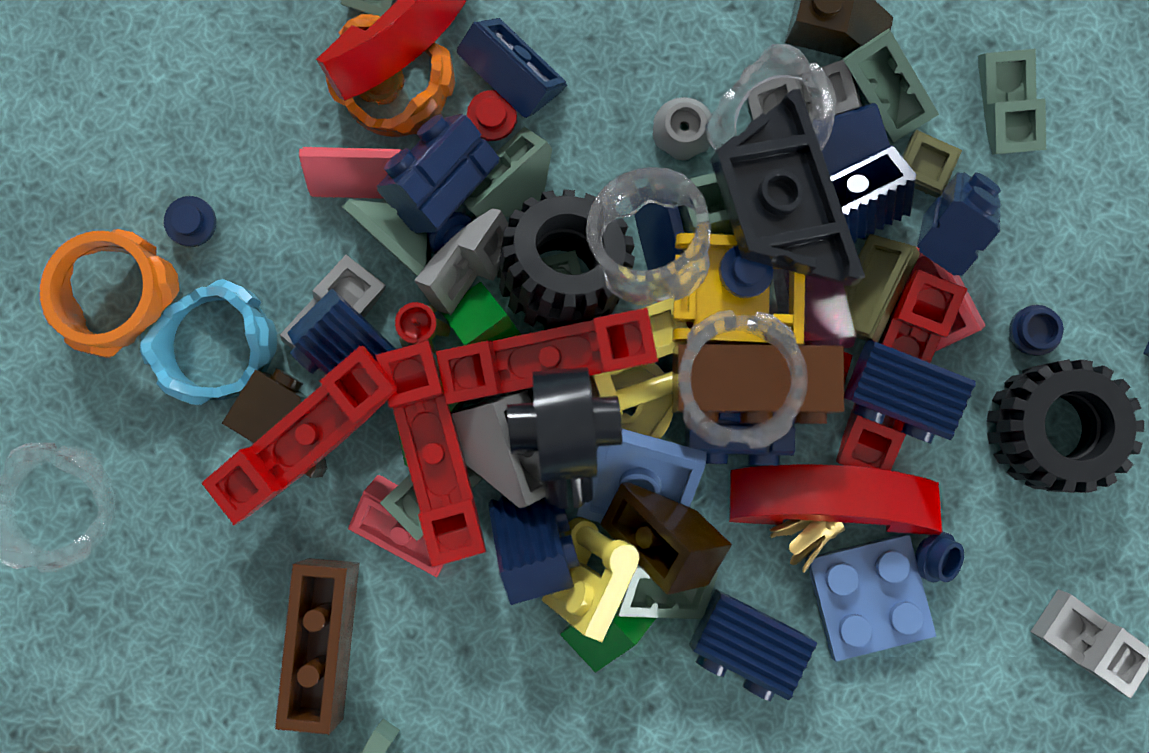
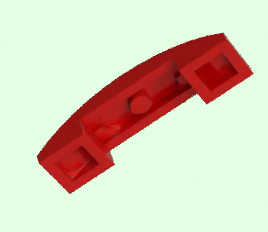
[316,0,467,101]
[836,269,968,471]
[436,307,659,404]
[375,341,487,567]
[201,346,398,525]
[729,464,942,535]

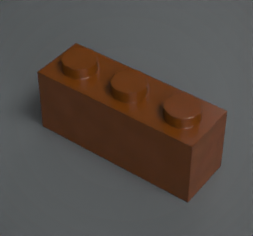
[672,344,844,424]
[275,558,360,734]

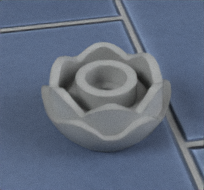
[653,97,715,160]

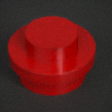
[467,90,517,141]

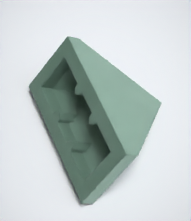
[843,28,939,143]
[462,127,552,217]
[342,199,431,277]
[615,565,718,619]

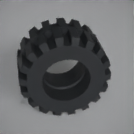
[497,189,635,330]
[987,359,1145,493]

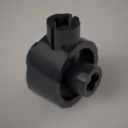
[507,367,622,509]

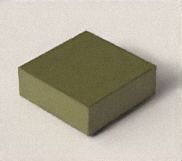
[902,130,962,198]

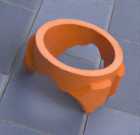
[326,14,455,137]
[40,229,180,358]

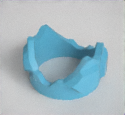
[140,279,277,405]

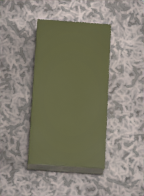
[826,234,920,342]

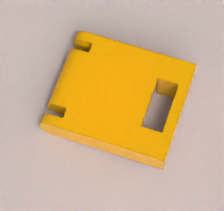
[672,233,805,345]

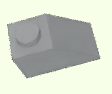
[451,389,545,508]

